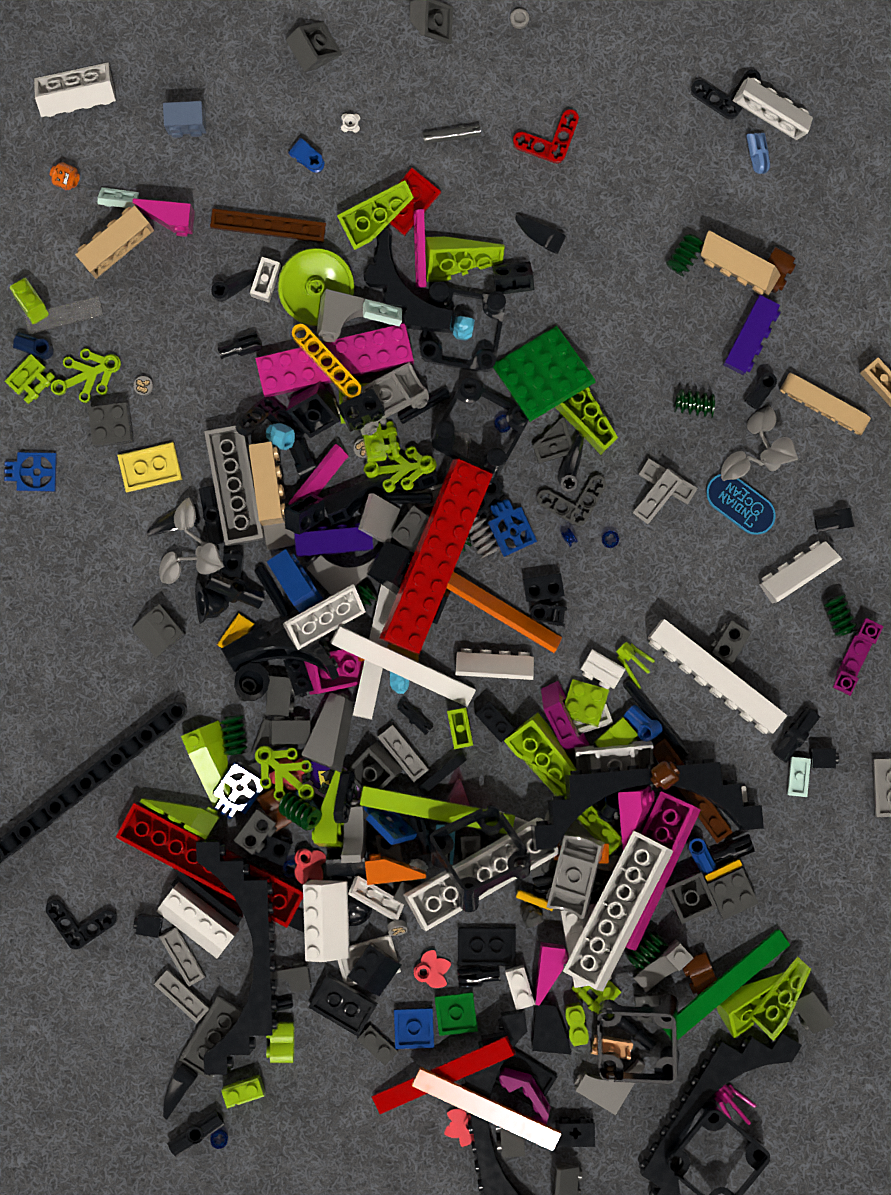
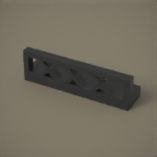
[171,872,243,926]

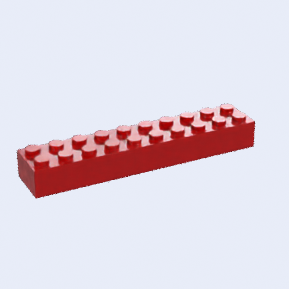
[379,459,493,654]
[116,802,303,928]

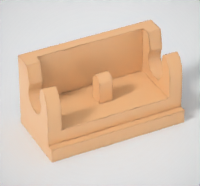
[591,1034,633,1060]

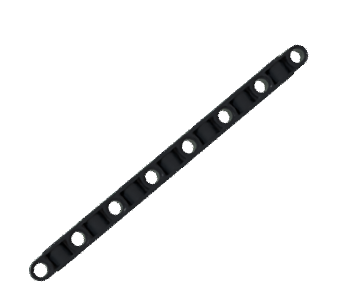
[0,702,187,864]

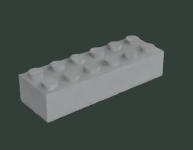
[204,426,265,546]

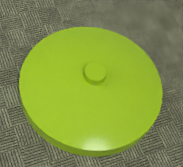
[277,248,354,326]

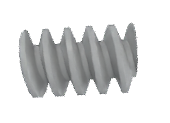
[469,516,499,559]

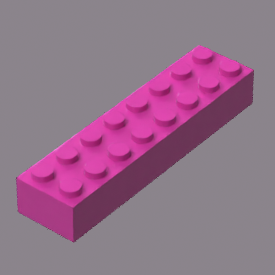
[255,323,414,397]
[626,791,701,951]

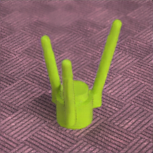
[616,641,655,689]

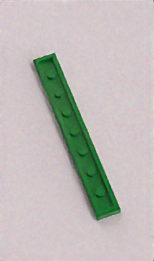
[663,929,790,1041]

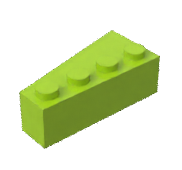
[555,387,618,455]

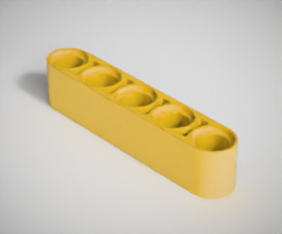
[292,324,362,400]

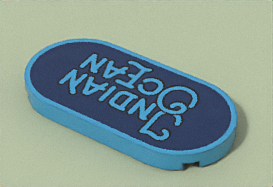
[706,474,776,535]

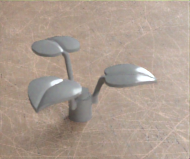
[721,406,798,481]
[159,498,224,584]

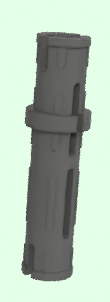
[423,124,481,144]

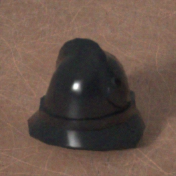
[195,582,229,624]
[234,663,270,701]

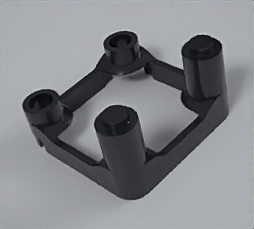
[420,282,506,372]
[431,377,529,478]
[430,805,531,912]
[597,994,680,1084]
[665,1102,770,1195]

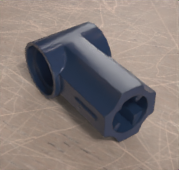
[13,332,53,360]

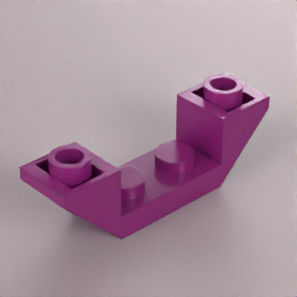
[832,618,884,696]
[541,681,590,758]
[499,1067,551,1125]

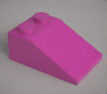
[133,199,195,237]
[304,649,364,695]
[618,785,655,850]
[534,942,568,1006]

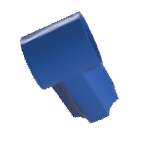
[624,705,662,742]
[687,836,717,875]

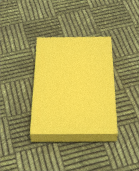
[117,442,182,493]

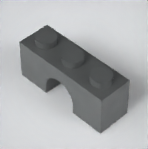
[249,962,311,992]

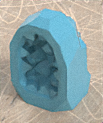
[453,316,475,341]
[265,423,295,450]
[390,671,409,694]

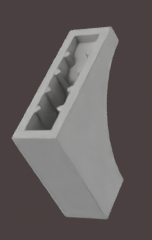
[316,289,381,342]
[307,555,375,596]
[341,799,368,863]
[633,938,693,992]
[574,1058,645,1115]

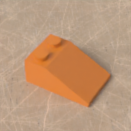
[365,853,426,885]

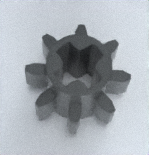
[593,870,612,894]

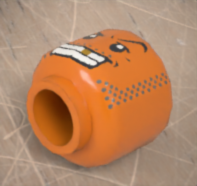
[50,162,80,190]

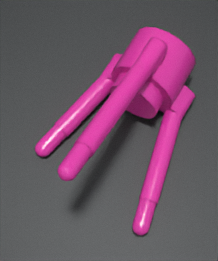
[714,1084,756,1125]

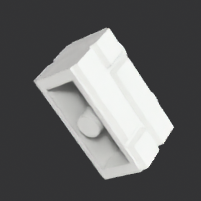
[250,257,281,303]
[580,649,625,689]
[505,965,535,1010]

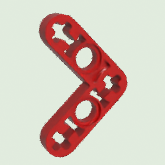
[513,110,579,164]

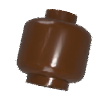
[650,760,680,789]

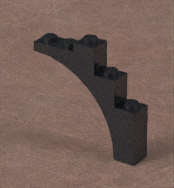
[364,228,456,333]
[221,626,339,680]

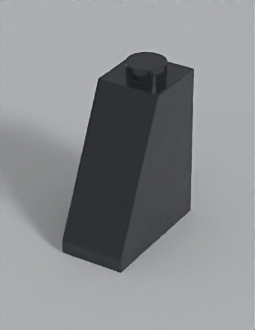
[532,999,572,1055]

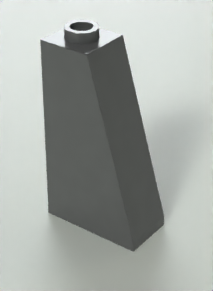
[302,692,354,773]

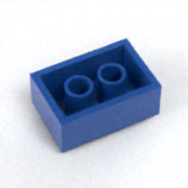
[267,549,323,613]

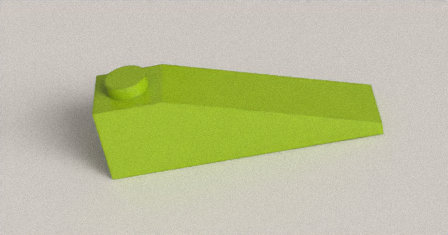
[337,180,414,250]
[425,236,505,282]
[504,713,576,790]
[181,721,231,806]
[312,768,346,849]
[140,798,221,839]
[749,956,811,1040]
[717,972,784,1038]

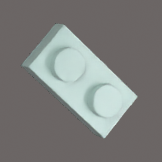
[98,187,139,209]
[363,299,402,326]
[787,757,811,797]

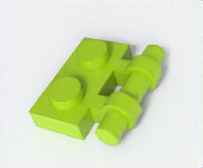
[5,354,55,404]
[362,421,400,462]
[571,980,621,1015]

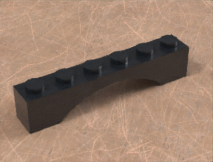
[323,461,439,526]

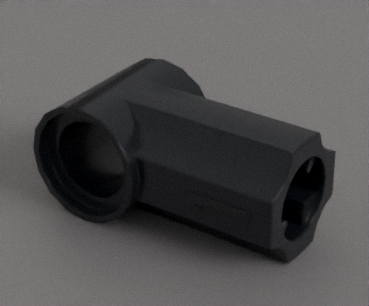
[744,373,777,410]
[289,438,317,479]
[814,508,855,532]

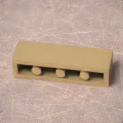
[860,357,891,407]

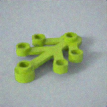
[51,349,121,403]
[364,447,437,492]
[255,746,315,802]

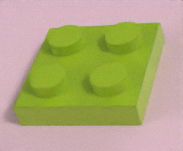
[564,679,609,727]

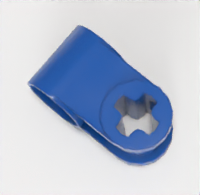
[288,138,325,173]

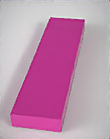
[413,209,426,288]
[288,444,348,505]

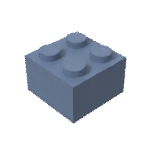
[163,101,206,138]

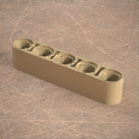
[780,373,871,435]

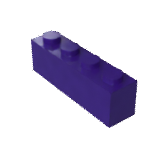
[723,295,781,375]
[294,523,373,557]

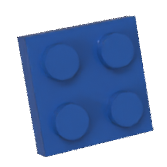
[394,1008,434,1049]

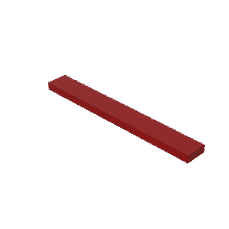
[372,1036,516,1114]

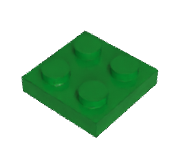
[435,992,478,1036]

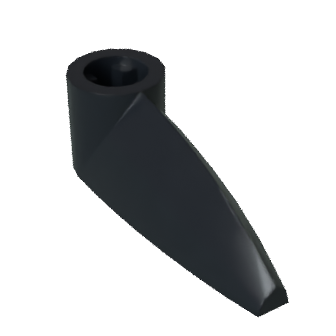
[515,214,566,254]
[211,269,258,302]
[558,435,584,492]
[147,504,200,536]
[163,1064,198,1120]

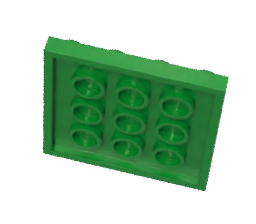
[493,326,596,422]

